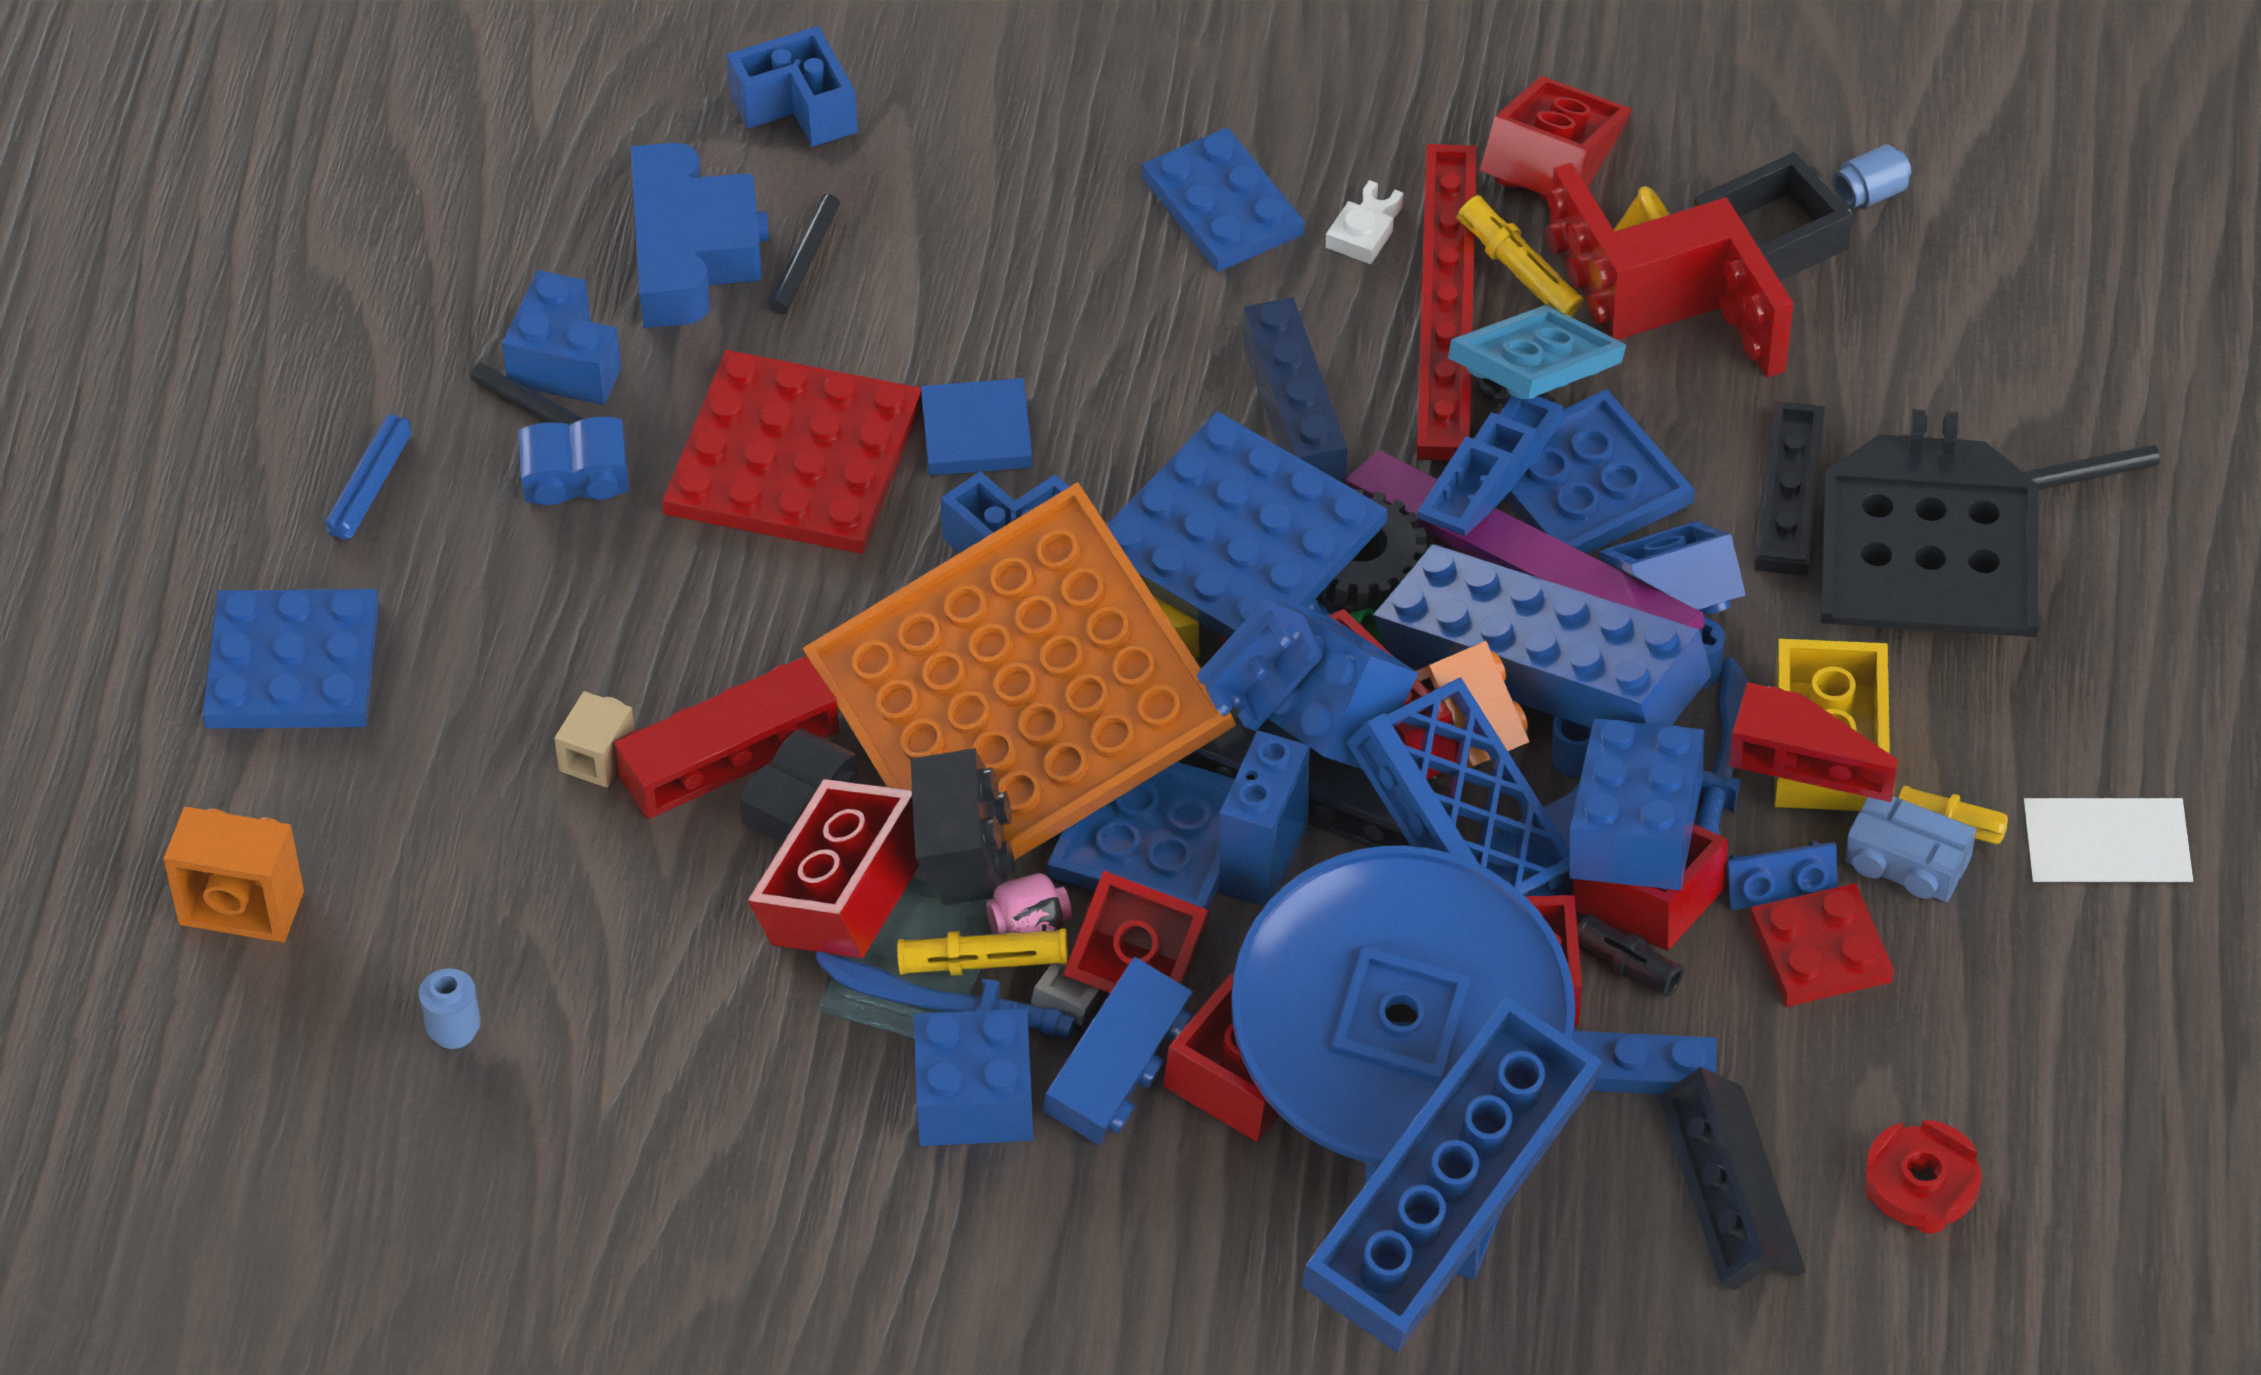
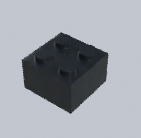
[911,748,1015,906]

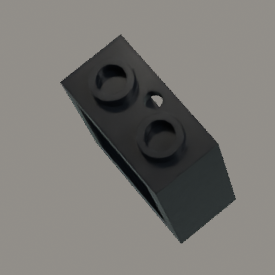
[1693,152,1853,281]

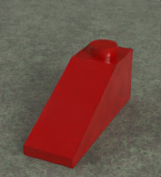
[1729,682,1899,802]

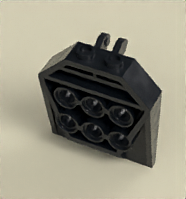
[1821,409,2038,637]

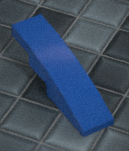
[1417,396,1563,536]

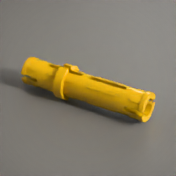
[1457,195,1584,317]
[897,928,1068,976]

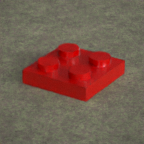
[1749,883,1894,1007]

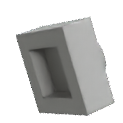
[1031,960,1104,1026]

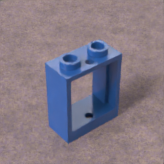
[1219,730,1310,907]

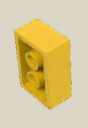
[1774,639,1890,811]

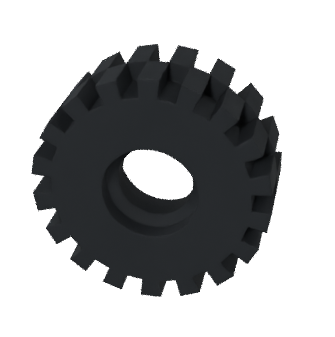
[1316,490,1427,614]

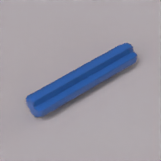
[325,414,412,541]

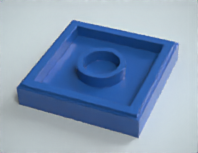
[921,378,1033,476]

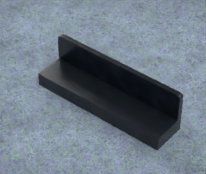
[1658,1067,1805,1290]

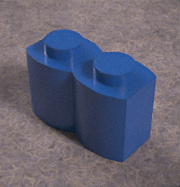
[518,417,629,505]

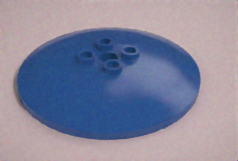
[1231,846,1575,1165]

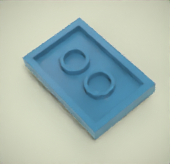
[1448,305,1626,399]

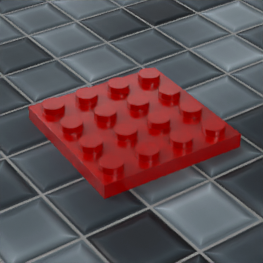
[662,350,922,554]

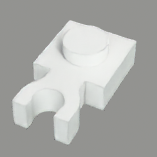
[1326,180,1403,264]

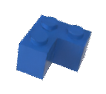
[726,26,858,147]
[502,270,622,405]
[940,471,1070,553]

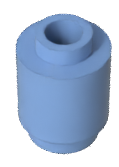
[1833,144,1911,209]
[419,968,481,1049]

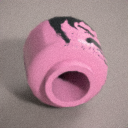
[986,873,1072,934]

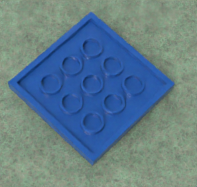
[1107,411,1387,639]

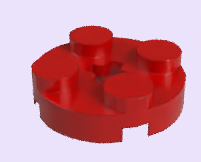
[1865,1120,1982,1234]

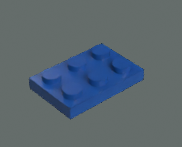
[1142,127,1304,272]

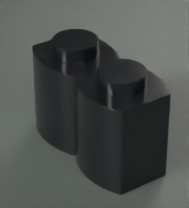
[739,728,859,843]

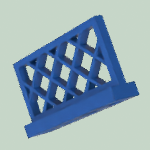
[1346,677,1570,895]

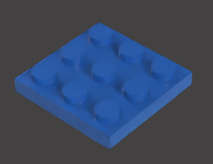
[1504,389,1695,554]
[203,589,379,729]
[1047,762,1235,910]

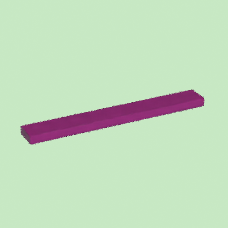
[1345,450,1704,630]

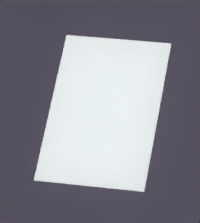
[2024,798,2193,882]

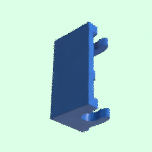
[1197,600,1323,731]

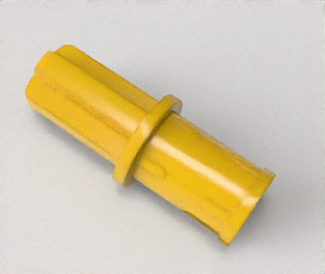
[1899,785,2008,845]

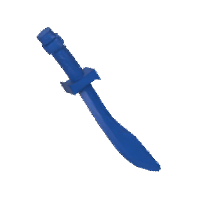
[1697,657,1749,835]
[816,952,1077,1039]

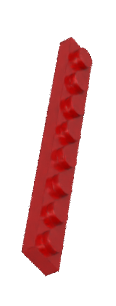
[1417,144,1477,461]

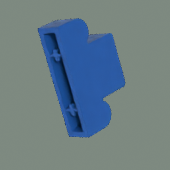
[631,143,769,328]

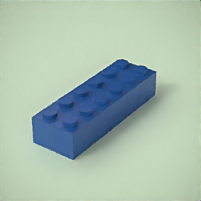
[1373,544,1711,728]
[1302,996,1603,1353]

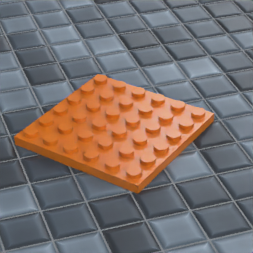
[802,482,1236,860]

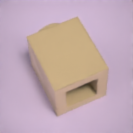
[554,691,635,788]

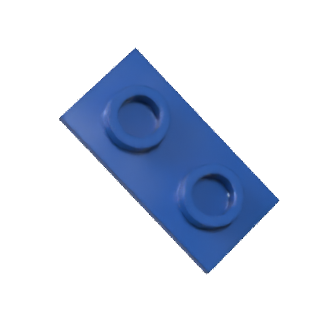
[1726,840,1838,910]

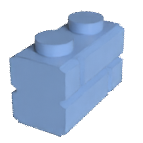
[1845,796,1977,903]

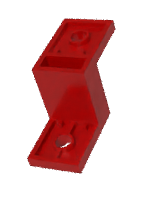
[1545,162,1793,378]

